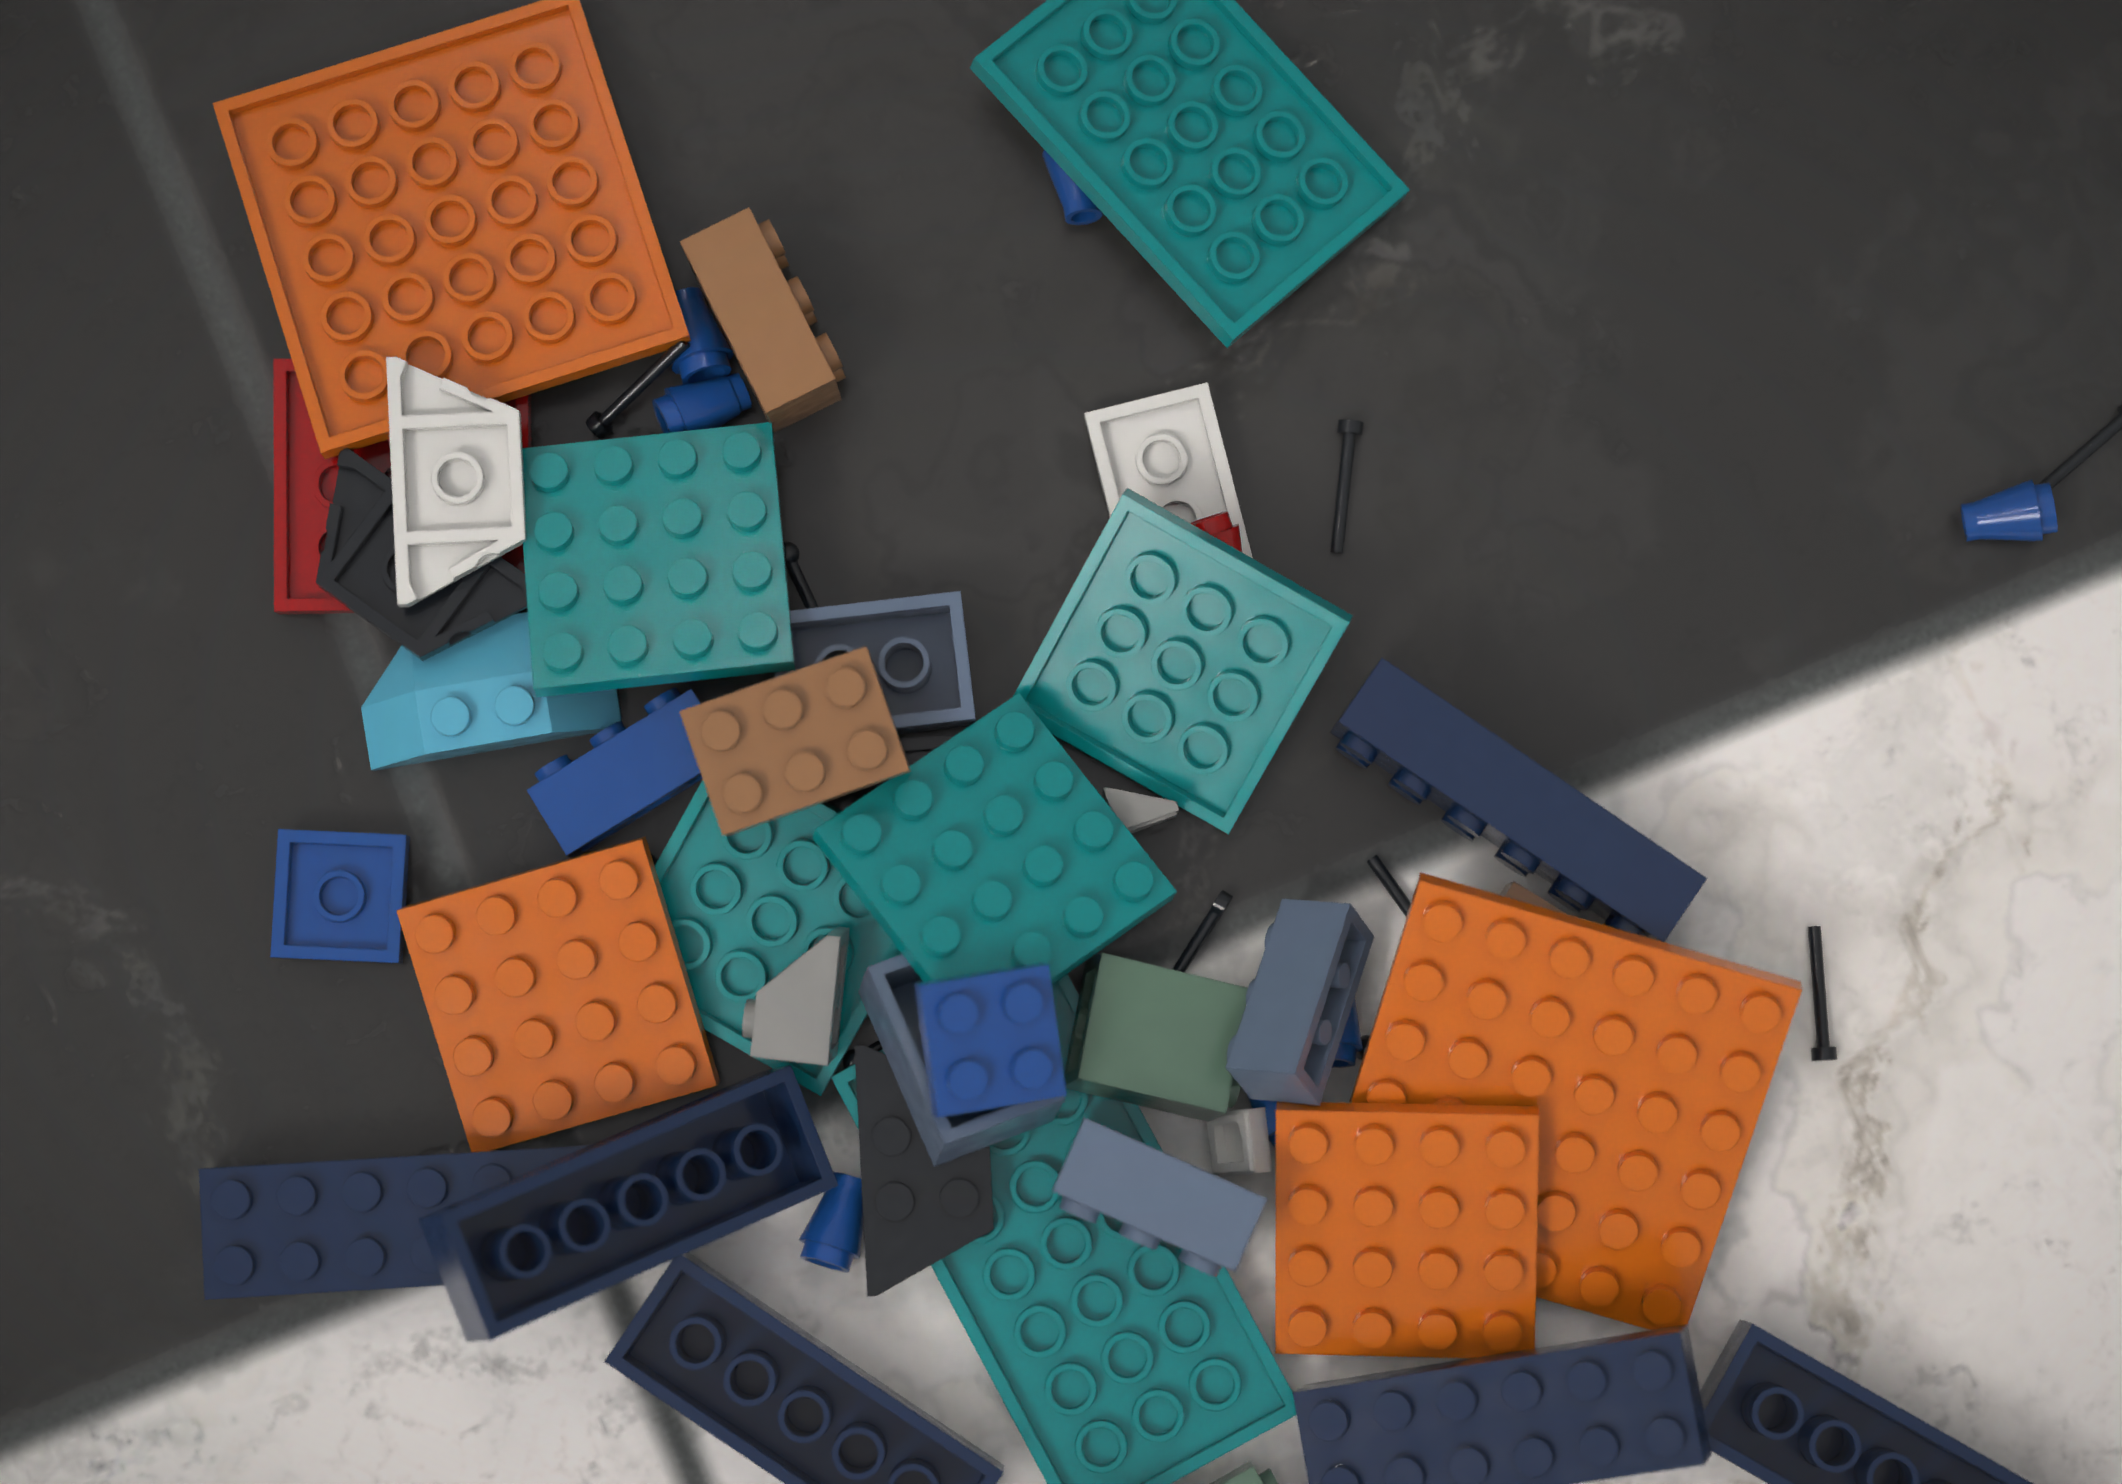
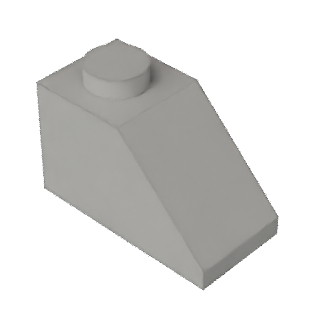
[742,927,850,1066]

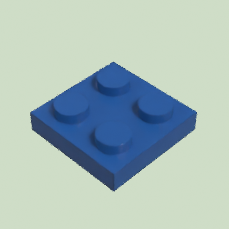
[270,829,410,964]
[914,962,1067,1117]

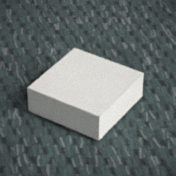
[1207,1107,1272,1177]

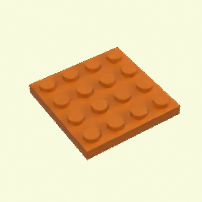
[396,836,720,1152]
[1275,1101,1539,1358]

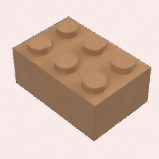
[680,207,846,433]
[679,646,911,836]

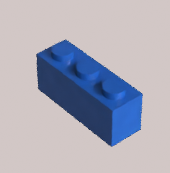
[527,687,703,858]

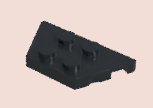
[316,448,527,661]
[855,1045,994,1296]

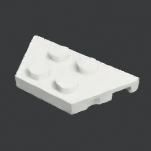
[386,357,526,607]

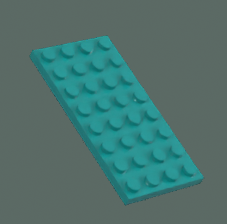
[831,974,1296,1484]

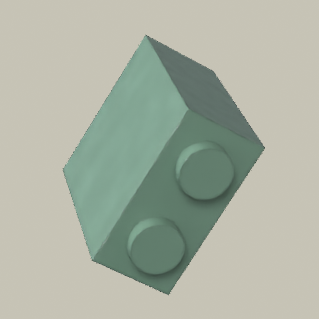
[1064,953,1248,1122]

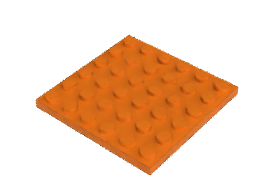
[213,0,691,459]
[1349,872,1802,1330]

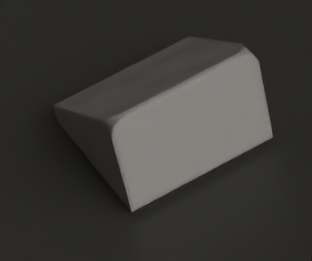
[1102,787,1179,834]

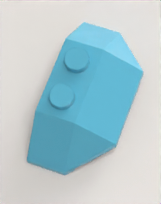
[361,612,623,771]

